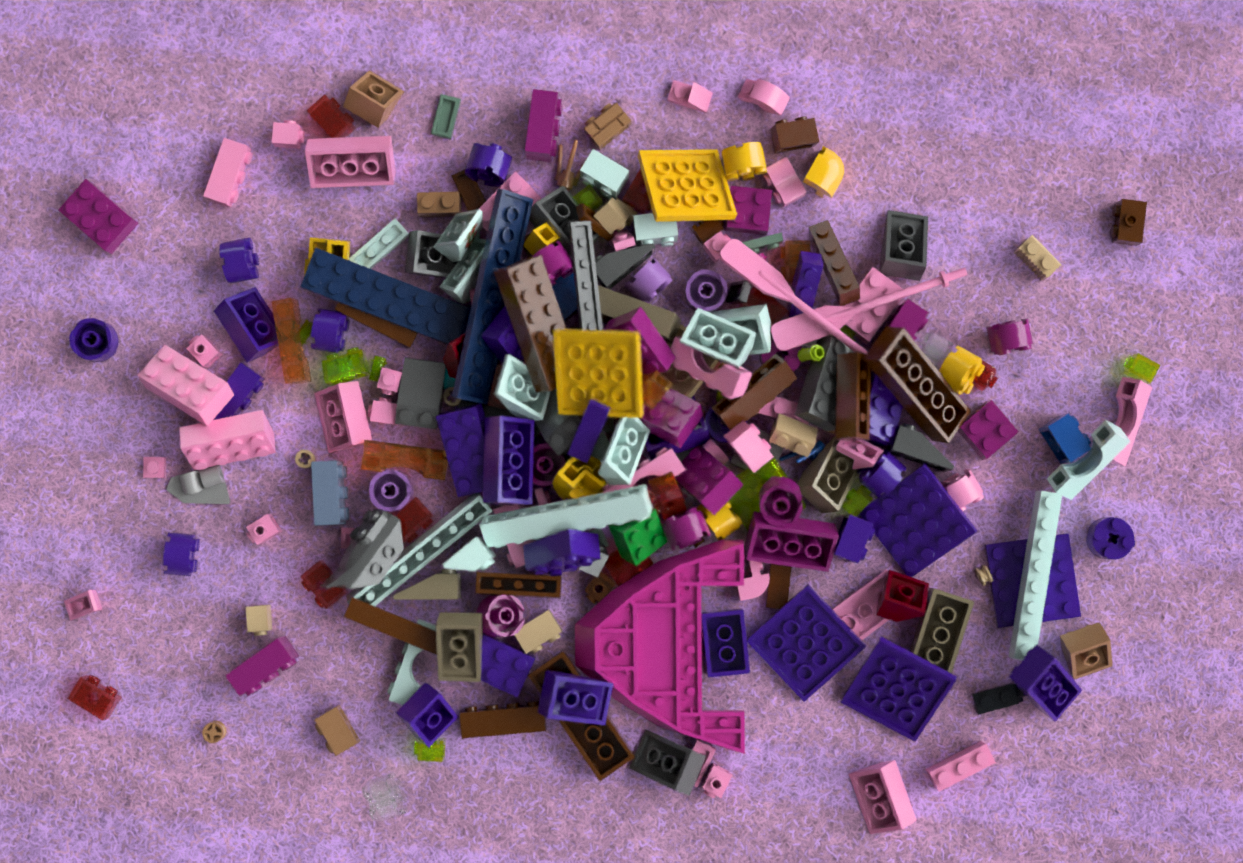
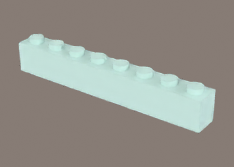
[480,485,652,548]
[1008,491,1062,660]
[346,493,492,606]

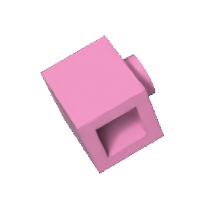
[272,120,305,149]
[703,231,731,263]
[186,334,223,368]
[377,367,402,396]
[368,397,397,426]
[246,514,282,545]
[701,763,733,799]

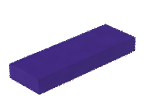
[568,399,611,463]

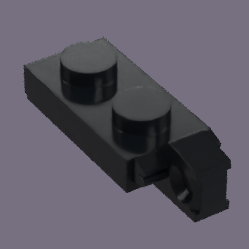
[972,683,1025,715]

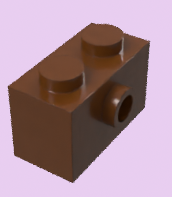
[770,116,820,154]
[1110,199,1147,246]

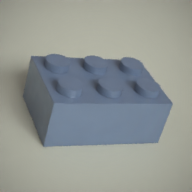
[311,460,349,526]

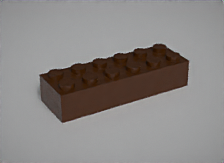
[494,255,566,392]
[863,326,971,443]
[528,650,635,781]

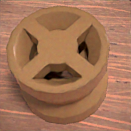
[202,721,227,743]

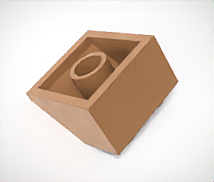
[343,70,404,128]
[1060,622,1113,680]

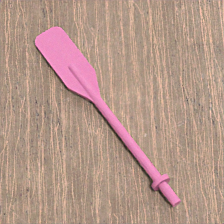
[719,239,867,354]
[771,267,967,351]

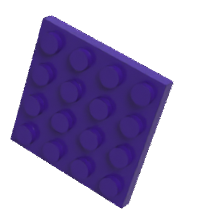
[858,464,978,577]
[985,533,1081,628]
[747,584,866,702]
[841,636,957,742]

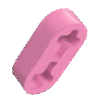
[702,439,729,465]

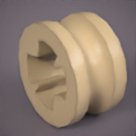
[443,387,462,407]
[295,449,315,468]
[975,565,993,586]

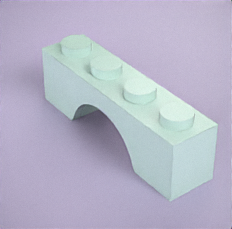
[1047,420,1131,500]
[387,619,436,705]

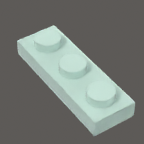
[349,218,409,269]

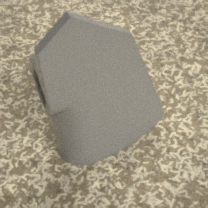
[166,465,230,504]

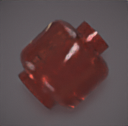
[972,360,998,391]

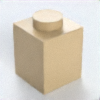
[594,197,629,234]
[246,604,272,636]

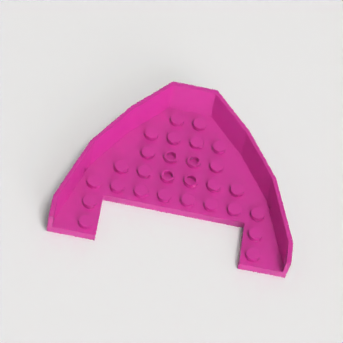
[575,540,745,754]

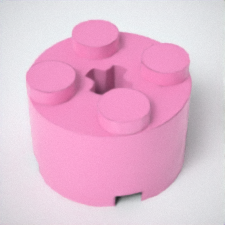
[941,469,984,511]

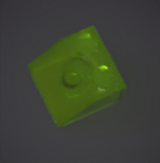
[322,347,372,386]

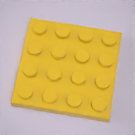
[637,149,737,222]
[553,329,643,418]

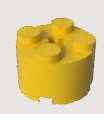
[721,142,767,181]
[939,346,985,395]
[696,502,743,541]

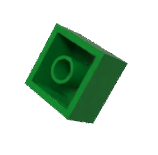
[608,508,667,566]

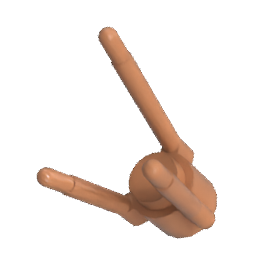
[555,140,587,190]

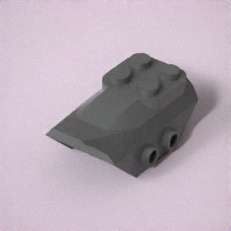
[320,509,404,589]

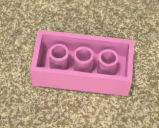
[305,136,396,188]
[137,345,234,426]
[180,410,276,470]

